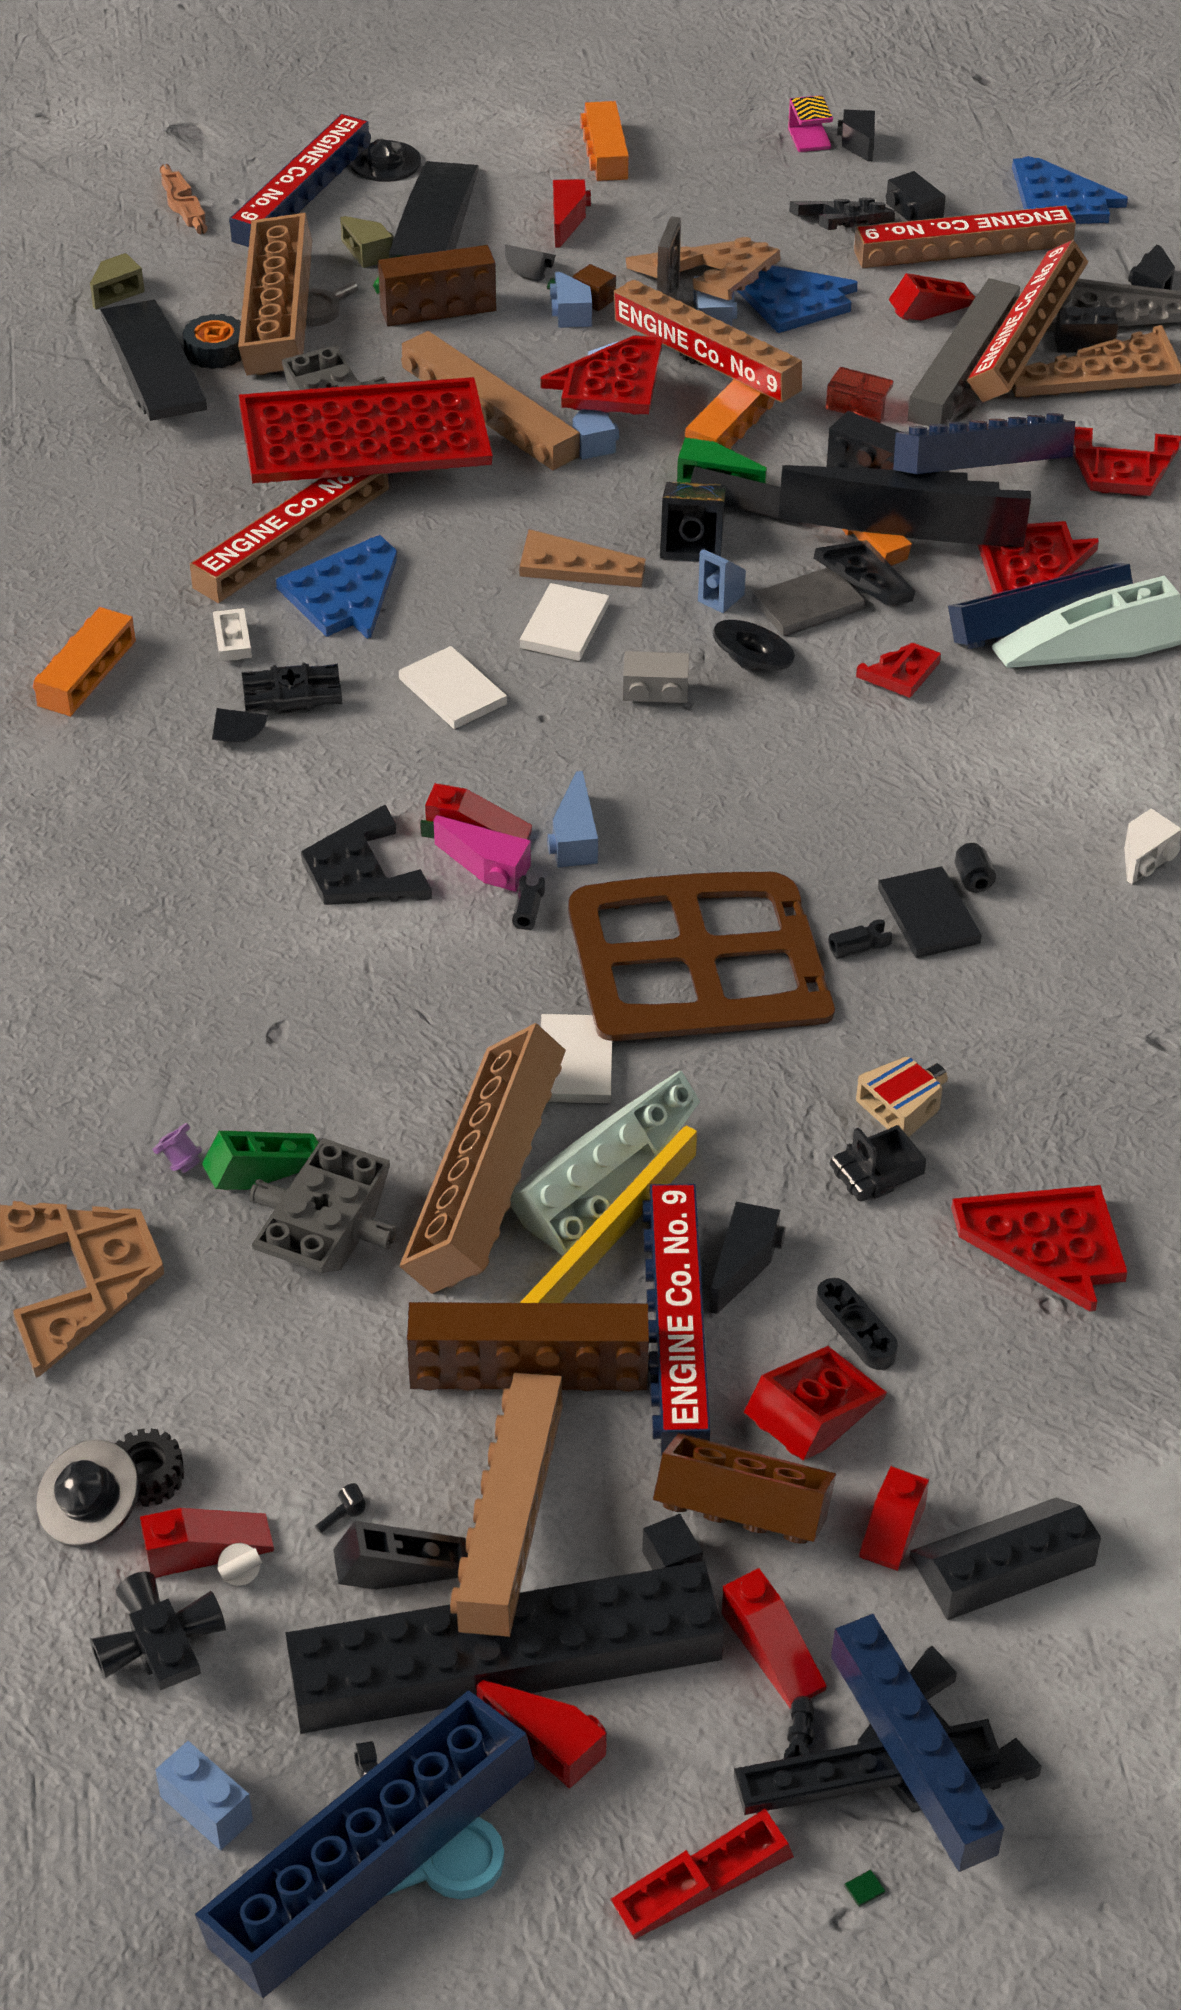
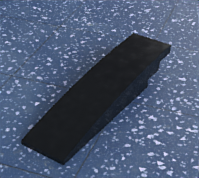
[389,161,479,258]
[100,299,207,421]
[778,465,1031,547]

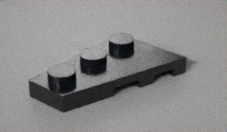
[813,540,916,606]

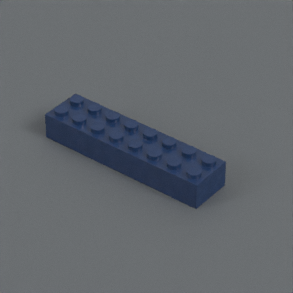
[195,1690,535,1999]

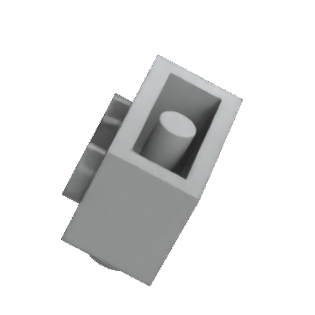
[623,651,689,703]

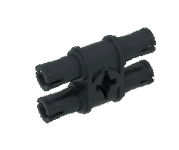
[242,662,342,714]

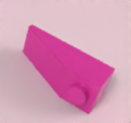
[434,815,531,892]

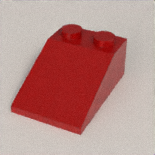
[744,1346,887,1461]

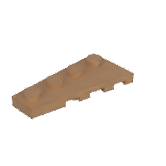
[519,529,646,588]

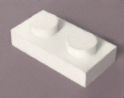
[213,608,252,661]

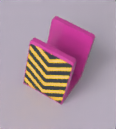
[788,95,833,152]

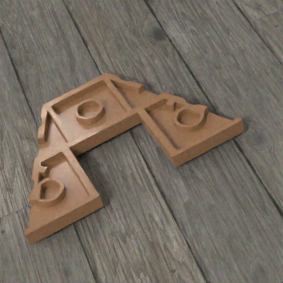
[626,237,781,301]
[0,1201,164,1378]

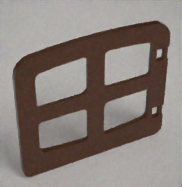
[568,872,835,1041]

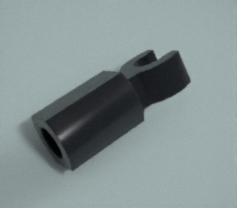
[512,875,545,930]
[828,919,892,959]

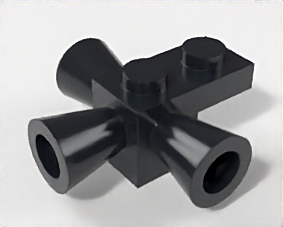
[90,1571,226,1691]

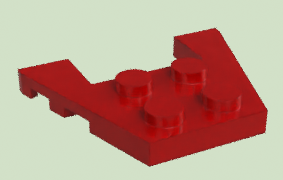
[1073,427,1181,496]

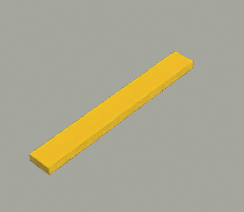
[520,1125,697,1303]

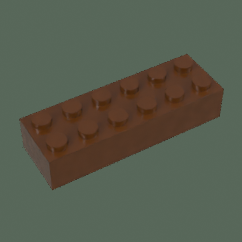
[407,1302,649,1392]

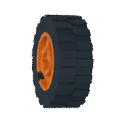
[182,314,242,369]

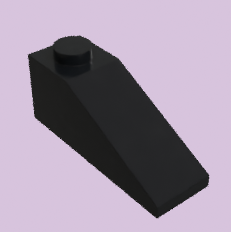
[710,1201,786,1314]
[333,1521,468,1590]

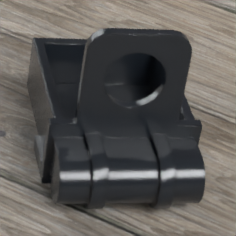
[829,1125,926,1202]

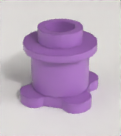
[152,1123,203,1173]

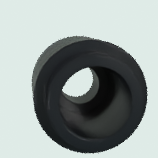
[954,843,996,893]

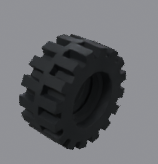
[115,1428,184,1507]

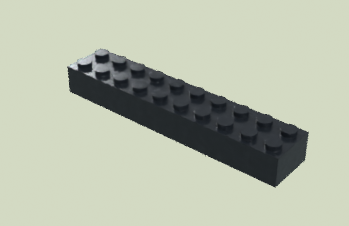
[285,1561,724,1734]

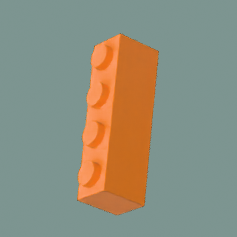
[580,101,629,181]
[685,379,775,449]
[33,607,136,717]

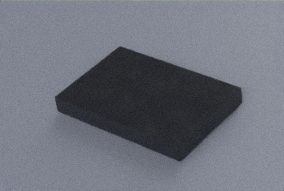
[878,866,982,958]

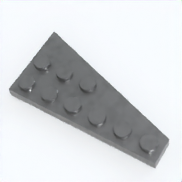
[1046,278,1181,332]

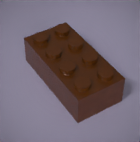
[378,245,497,326]
[653,1433,836,1544]

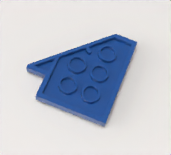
[1012,156,1128,224]
[737,265,858,333]
[276,535,397,639]

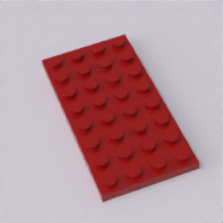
[239,377,493,484]

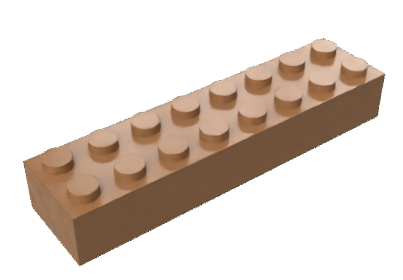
[238,213,313,376]
[399,1023,566,1294]

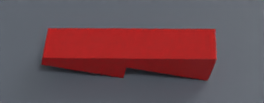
[610,1808,794,1940]

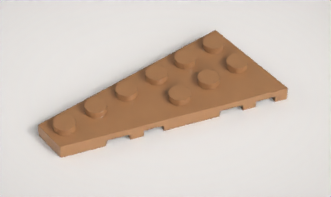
[1012,325,1181,397]

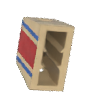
[856,1057,948,1137]

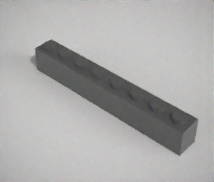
[907,278,1020,427]

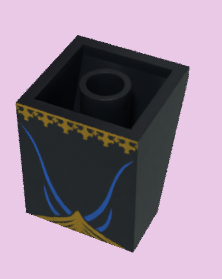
[660,482,726,560]

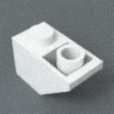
[1124,808,1181,884]

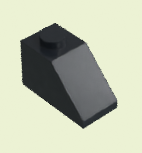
[837,109,875,162]

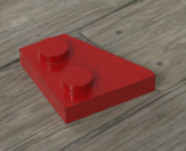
[856,642,941,698]

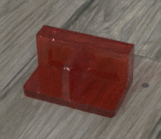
[826,367,894,423]

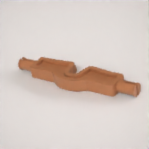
[160,164,208,234]

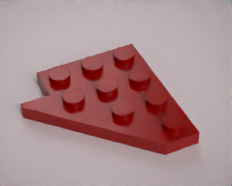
[540,335,663,415]
[978,521,1099,594]
[951,1185,1128,1312]

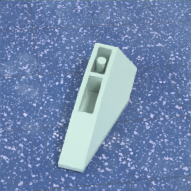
[992,575,1181,668]
[510,1071,700,1255]

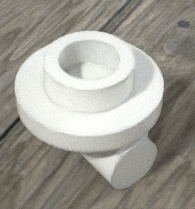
[217,1543,262,1586]

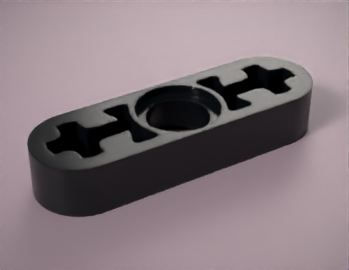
[816,1278,898,1370]

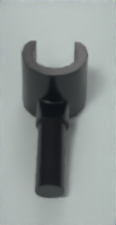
[315,1483,366,1534]

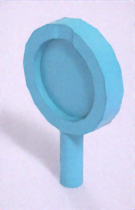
[384,1817,505,1900]

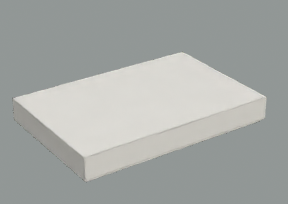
[520,583,609,661]
[399,646,507,729]
[541,1014,612,1103]

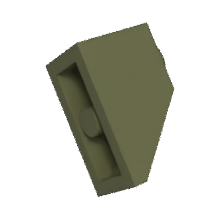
[340,216,394,268]
[90,253,145,309]

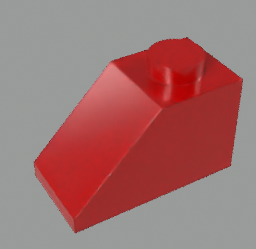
[859,1466,929,1571]

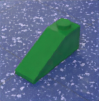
[677,437,767,484]
[202,1130,319,1190]

